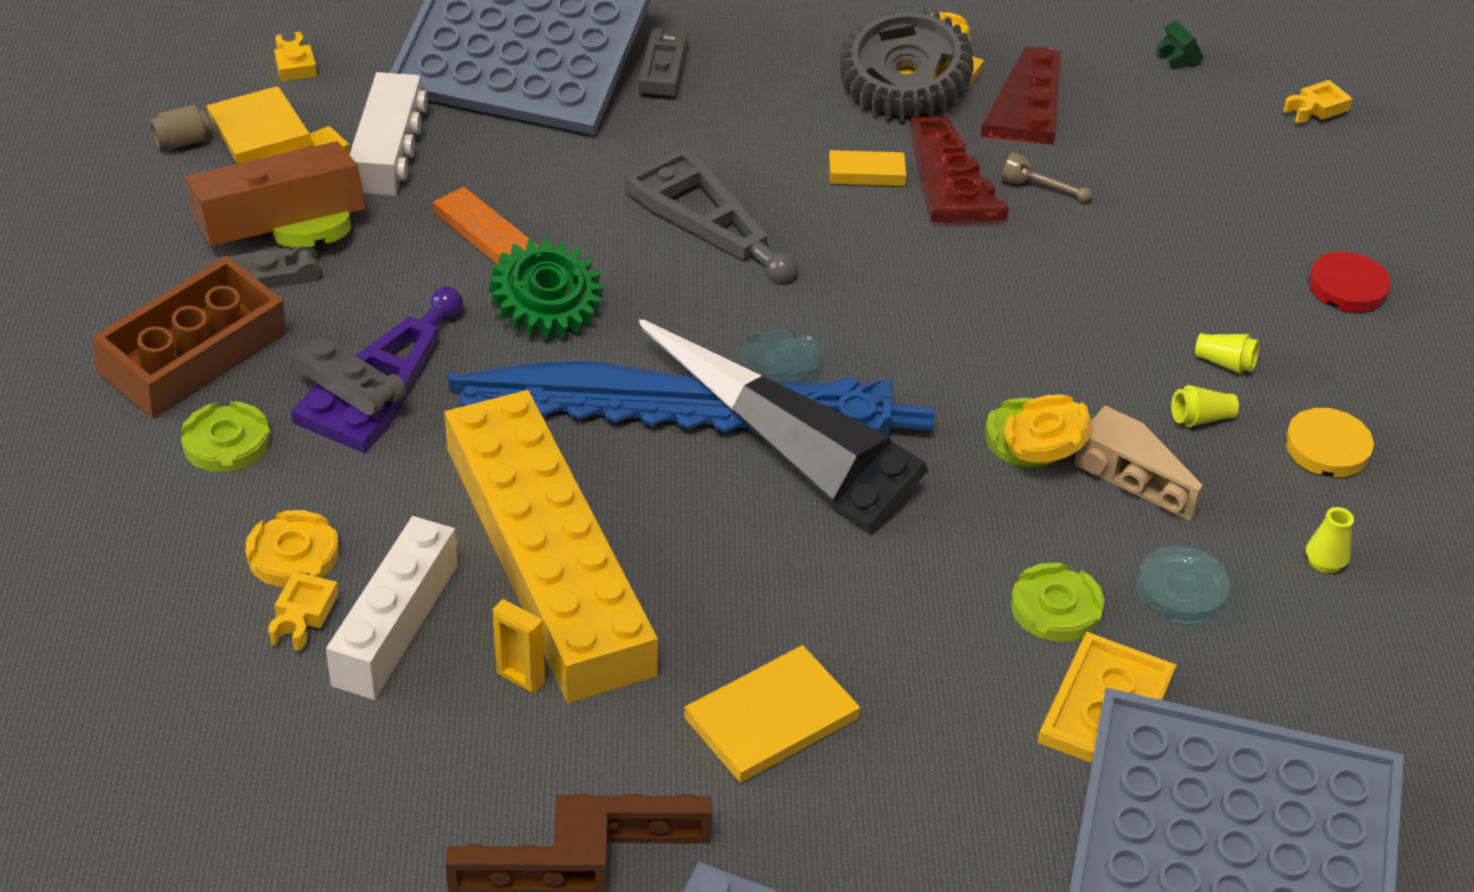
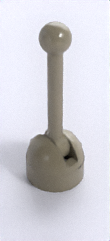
[1001,152,1092,202]

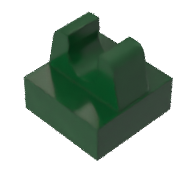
[1156,19,1204,69]

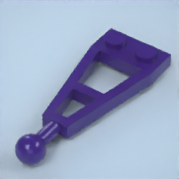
[291,286,463,454]

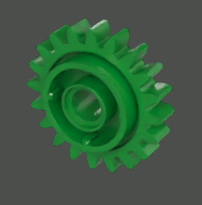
[488,238,604,340]

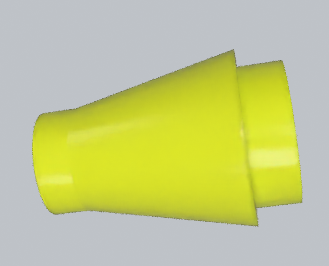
[1195,333,1260,374]
[1171,385,1239,427]
[1305,507,1354,574]

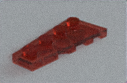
[980,46,1061,145]
[910,117,1009,223]

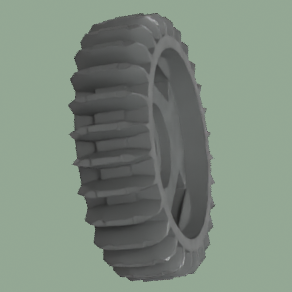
[840,7,974,122]

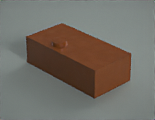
[184,141,366,246]
[92,256,284,419]

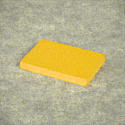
[206,86,312,164]
[1037,632,1176,763]
[684,645,861,783]

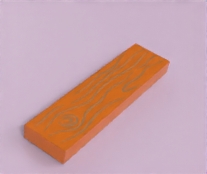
[433,187,539,264]

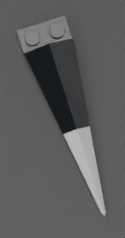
[639,319,928,535]

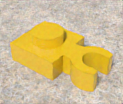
[274,32,317,82]
[1283,80,1353,123]
[268,571,339,651]

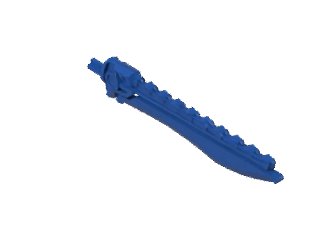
[447,361,935,436]

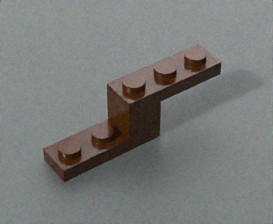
[445,793,712,892]

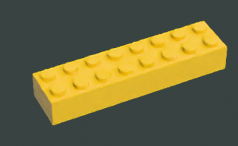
[444,390,658,704]

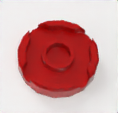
[1308,251,1391,313]

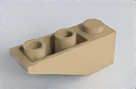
[1074,405,1203,521]

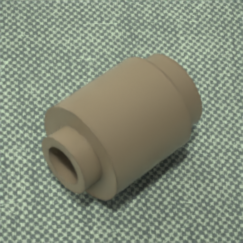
[149,104,210,150]

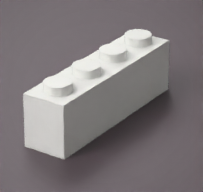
[349,72,428,196]
[326,516,458,700]

